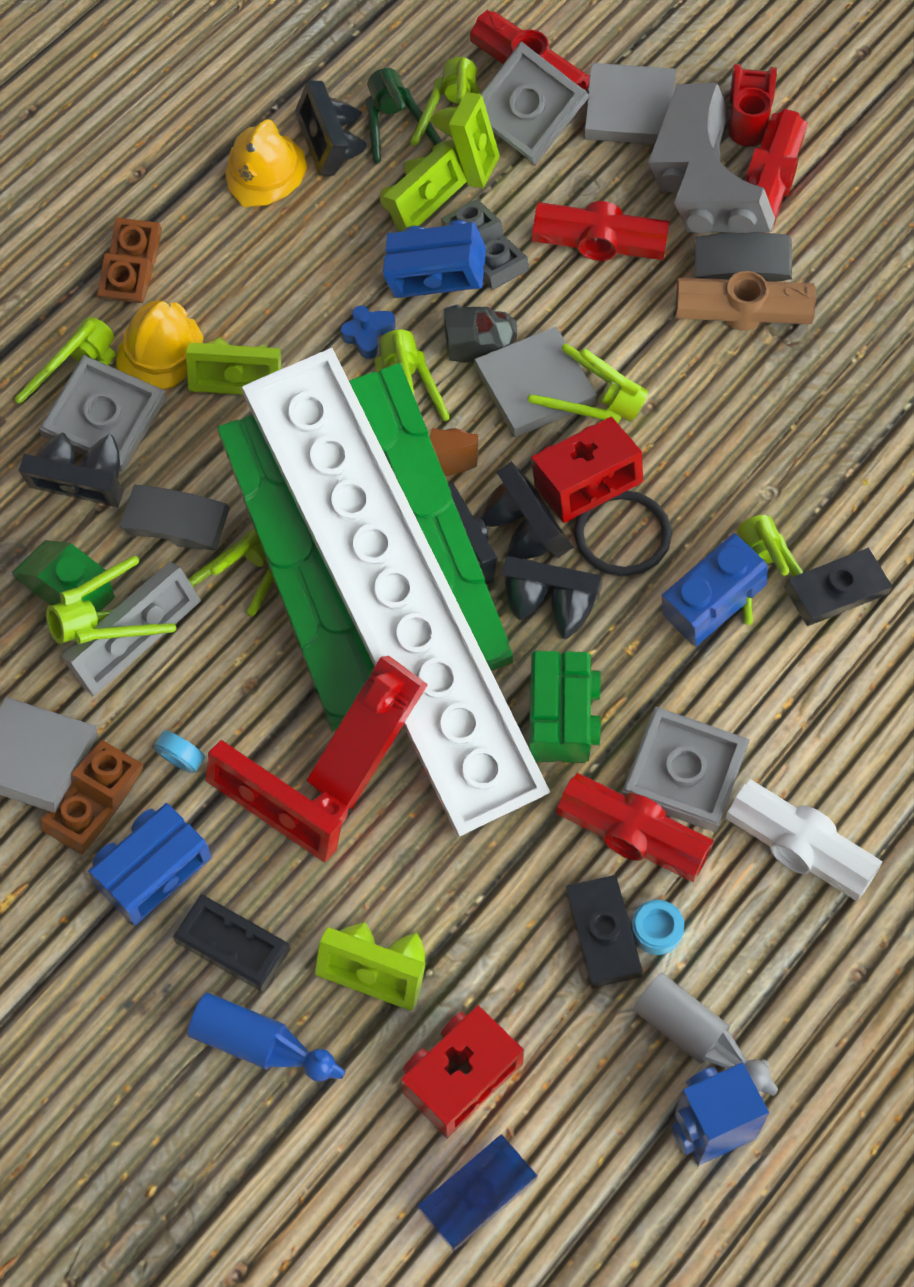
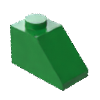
[12,540,115,613]

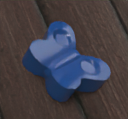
[341,306,396,359]

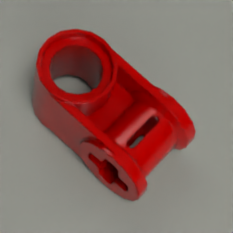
[729,63,777,147]

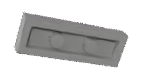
[61,561,201,696]

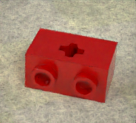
[531,416,644,523]
[401,1005,524,1139]

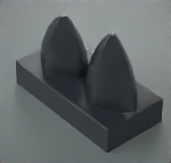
[295,80,367,176]
[19,433,124,508]
[479,461,574,559]
[502,556,603,639]

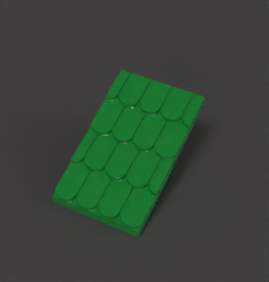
[217,363,513,731]

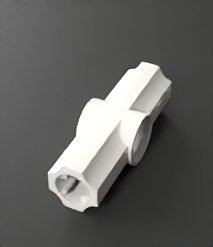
[726,779,883,902]

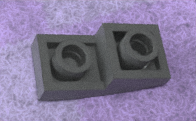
[441,199,529,290]
[695,232,792,282]
[120,484,230,550]

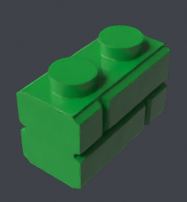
[529,651,601,763]

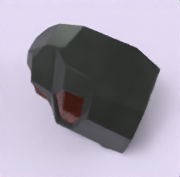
[443,304,517,363]

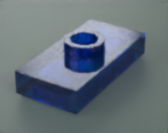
[418,1134,538,1252]

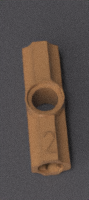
[675,271,816,331]

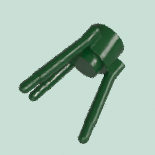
[365,68,442,164]

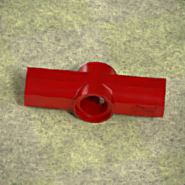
[470,10,590,91]
[746,109,808,233]
[532,201,670,261]
[556,773,714,882]

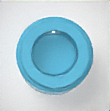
[153,730,205,773]
[631,900,684,955]

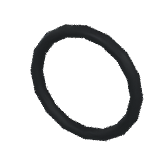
[574,491,672,577]

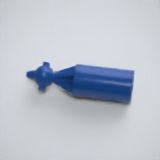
[188,992,346,1081]

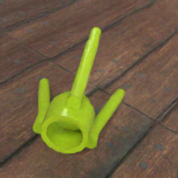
[411,57,480,146]
[15,317,116,404]
[374,329,450,422]
[527,343,648,423]
[737,515,804,625]
[188,527,274,617]
[46,556,177,644]

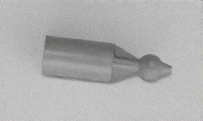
[633,973,778,1096]

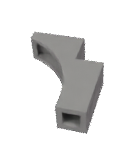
[648,83,775,233]

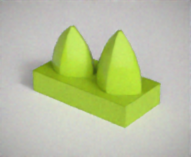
[430,92,500,189]
[380,143,467,232]
[186,337,281,395]
[315,922,426,1011]

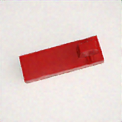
[306,655,428,809]
[205,740,348,863]

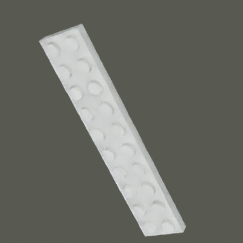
[242,348,550,838]

